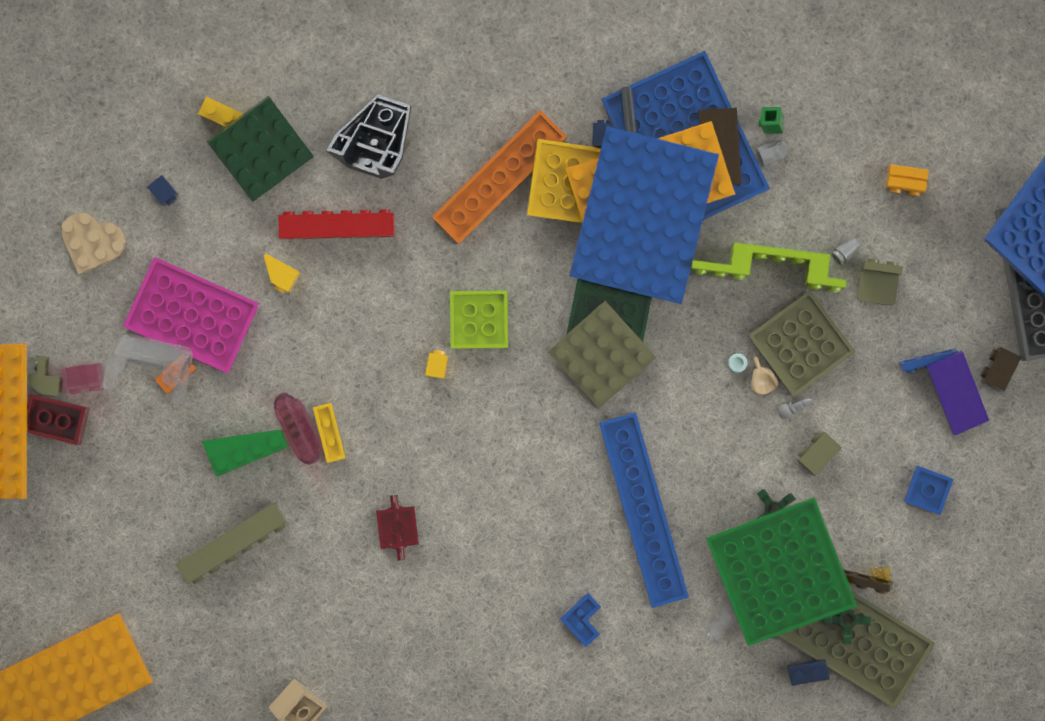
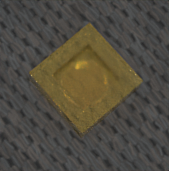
[870,566,892,581]

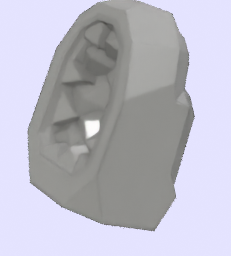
[756,140,788,167]

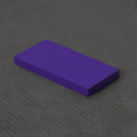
[926,351,989,436]

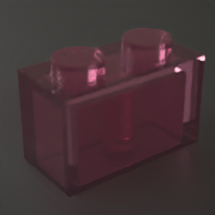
[61,363,105,395]

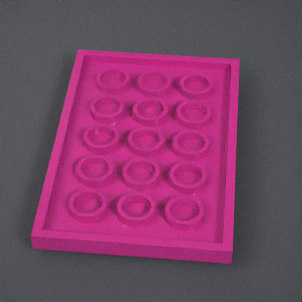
[123,257,260,373]

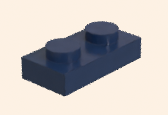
[787,659,830,686]

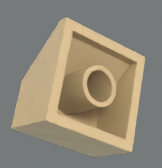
[268,679,327,721]

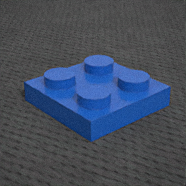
[903,466,954,515]

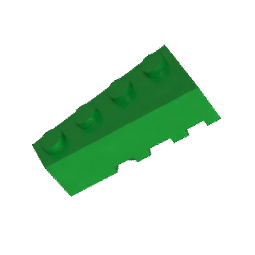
[202,429,289,477]

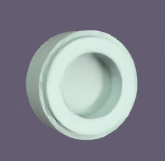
[728,354,747,373]

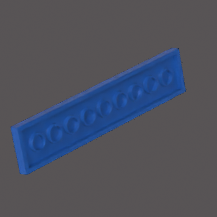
[599,412,689,608]

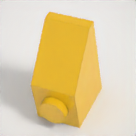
[264,253,300,294]

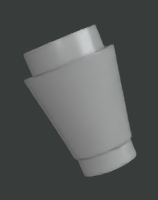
[832,238,860,265]

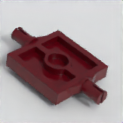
[376,495,419,561]

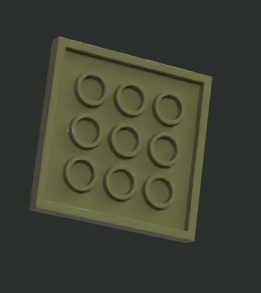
[748,290,855,397]
[548,300,656,408]

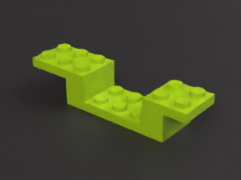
[690,242,847,293]

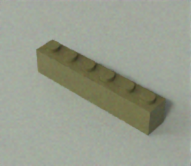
[175,502,287,585]

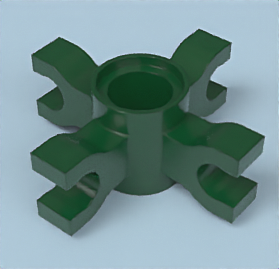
[757,489,796,518]
[823,609,871,644]

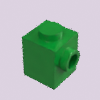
[759,107,784,134]

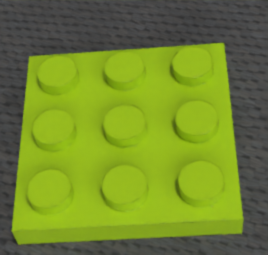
[450,290,508,349]

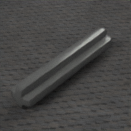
[621,86,636,133]

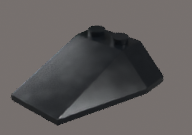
[326,94,411,179]

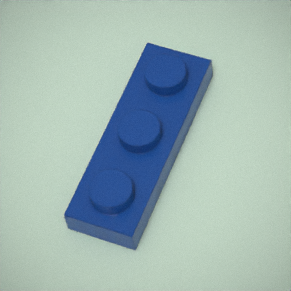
[898,349,958,373]

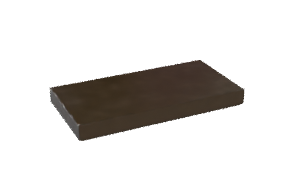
[698,107,741,185]

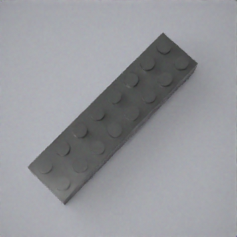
[995,208,1045,362]

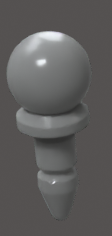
[778,399,813,419]

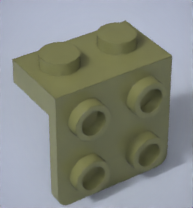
[857,259,903,306]

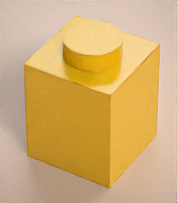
[425,350,449,379]

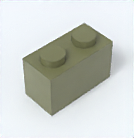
[797,432,842,476]

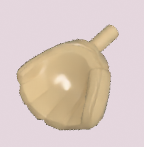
[751,357,779,395]

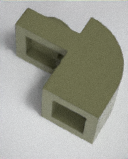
[29,356,63,396]

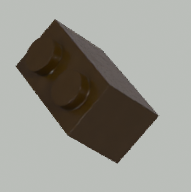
[980,347,1022,392]

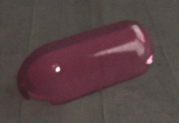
[274,393,322,465]

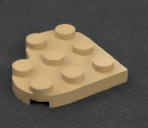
[62,213,126,275]

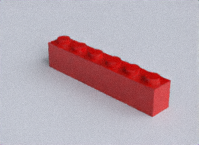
[278,209,395,240]

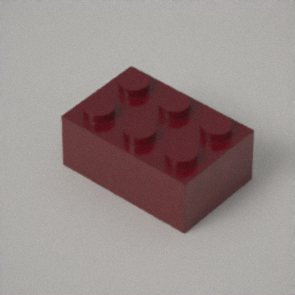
[27,394,90,445]

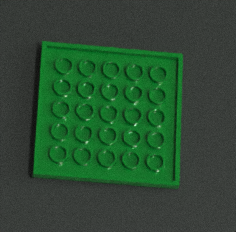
[706,497,857,646]

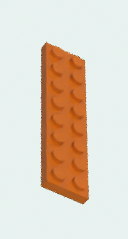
[432,110,567,244]

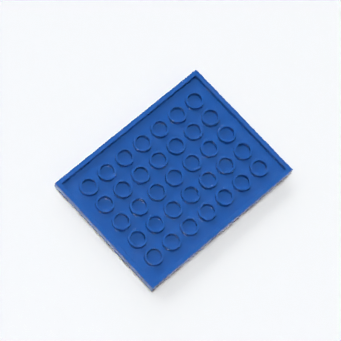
[601,51,770,220]
[569,126,719,304]

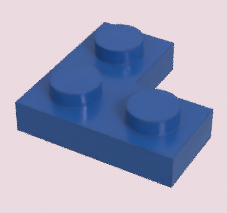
[560,593,601,647]

